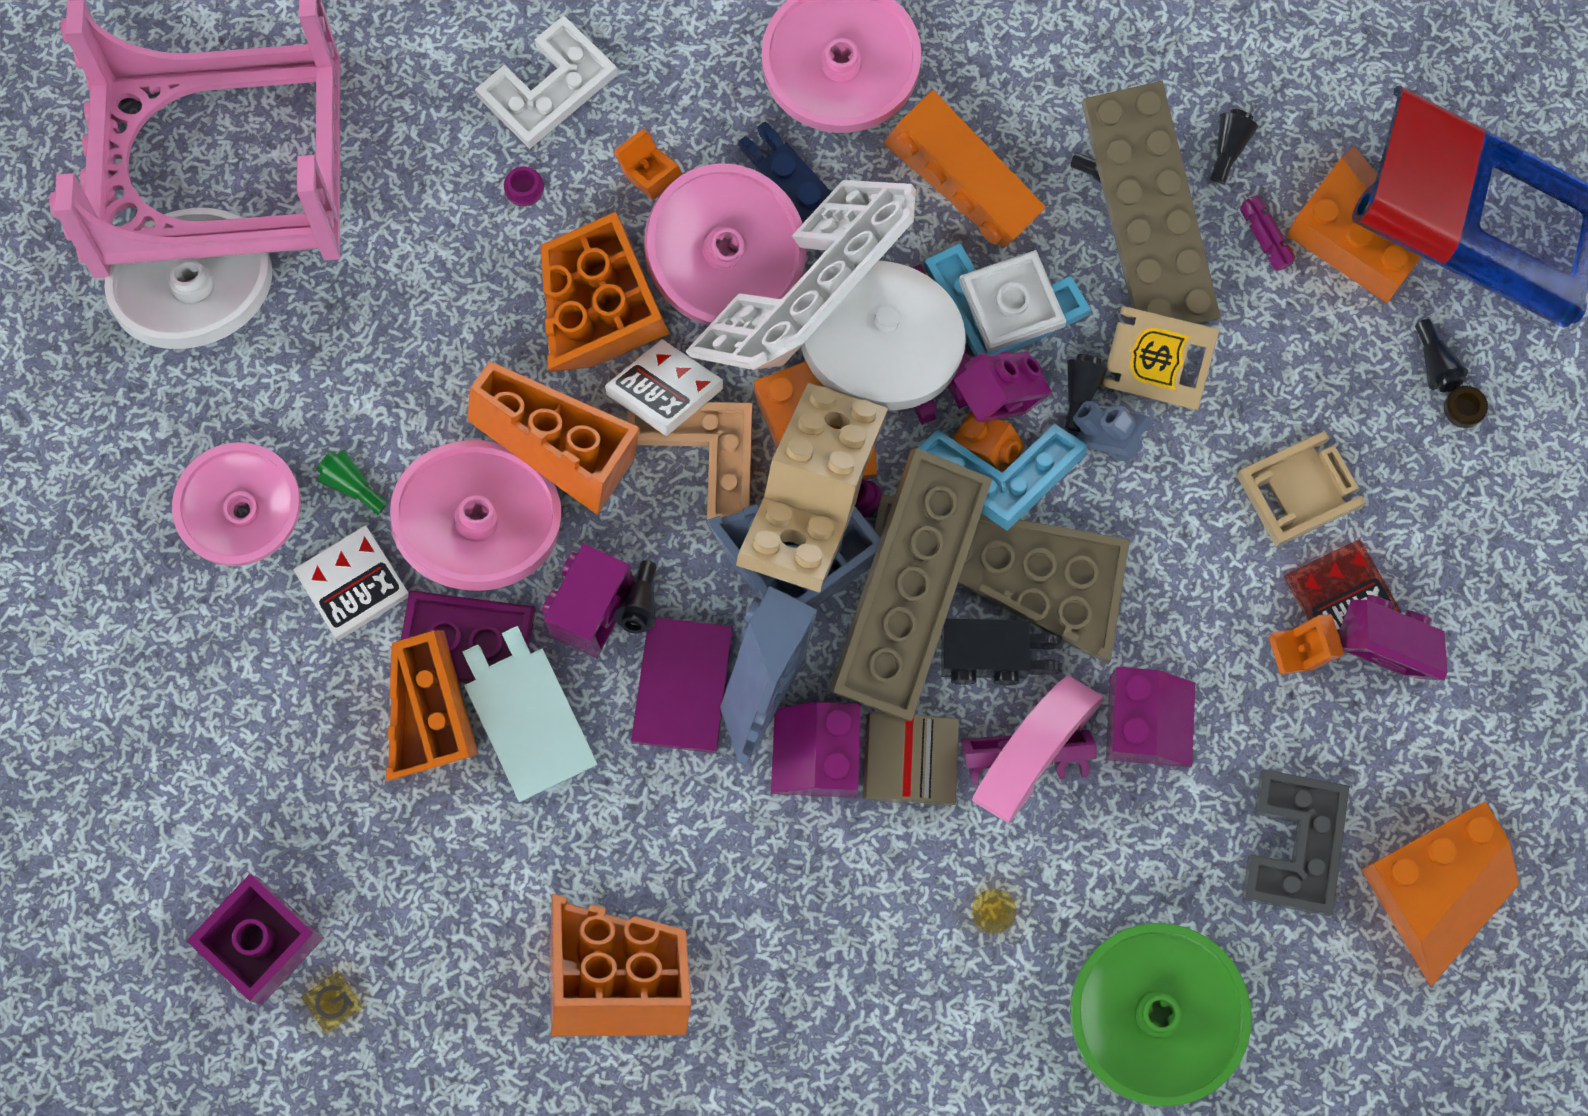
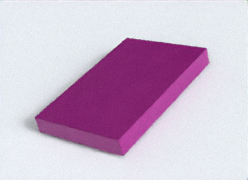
[401,590,536,684]
[631,617,733,754]

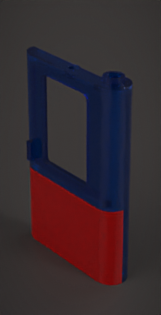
[1352,86,1588,328]

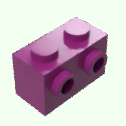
[954,350,1053,422]

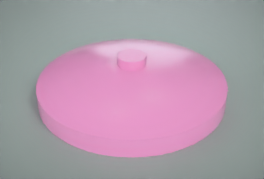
[762,0,921,133]
[644,163,807,326]
[390,440,561,591]

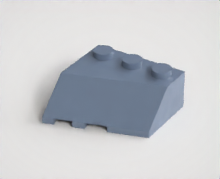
[706,504,880,608]
[720,586,817,766]

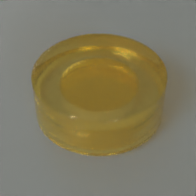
[971,889,1016,934]

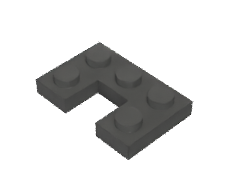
[1242,769,1350,916]

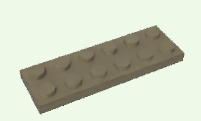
[1081,80,1221,324]
[828,448,993,721]

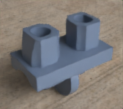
[1073,401,1154,461]

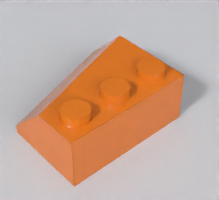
[541,211,670,372]
[1361,801,1519,986]
[550,894,691,1036]

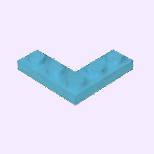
[924,243,1091,356]
[918,423,1087,531]

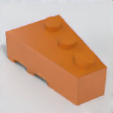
[386,630,479,781]

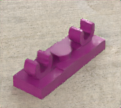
[961,730,1097,785]

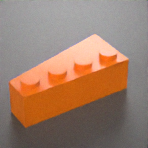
[883,90,1046,248]
[467,361,640,515]

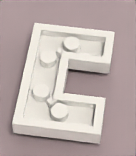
[475,15,618,149]

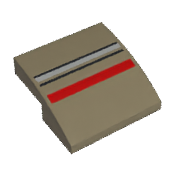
[863,713,959,806]

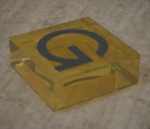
[301,971,365,1034]

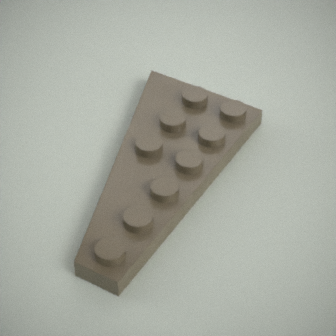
[874,494,1130,665]

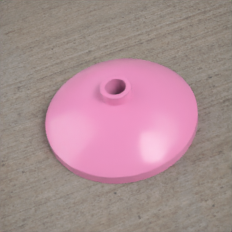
[172,442,301,566]

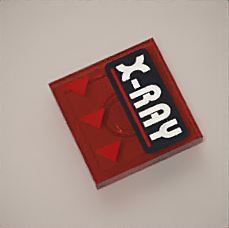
[1284,539,1401,633]

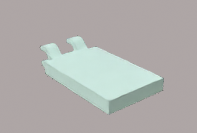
[463,626,598,802]

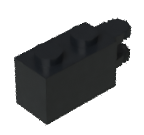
[941,618,1062,686]

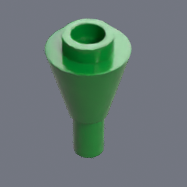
[316,450,389,515]

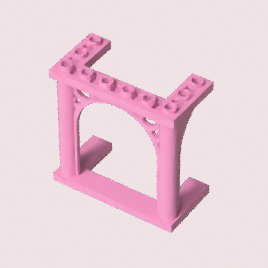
[49,0,340,278]

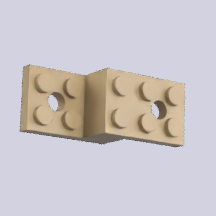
[736,383,888,593]

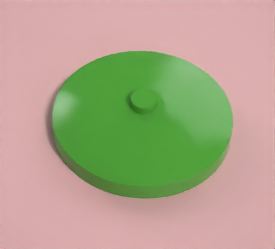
[1070,923,1252,1107]

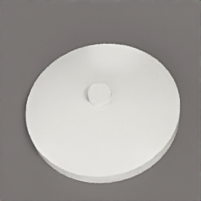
[104,208,272,349]
[801,261,966,411]

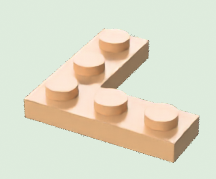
[627,402,752,526]

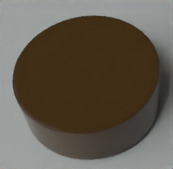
[1444,386,1488,428]

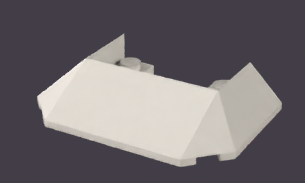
[685,180,916,370]

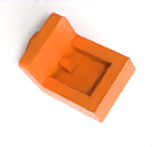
[614,129,683,200]
[953,411,1024,473]
[1269,614,1345,675]

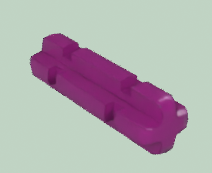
[1240,195,1295,271]

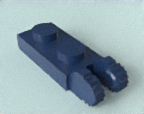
[738,122,831,223]

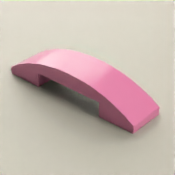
[972,675,1104,824]

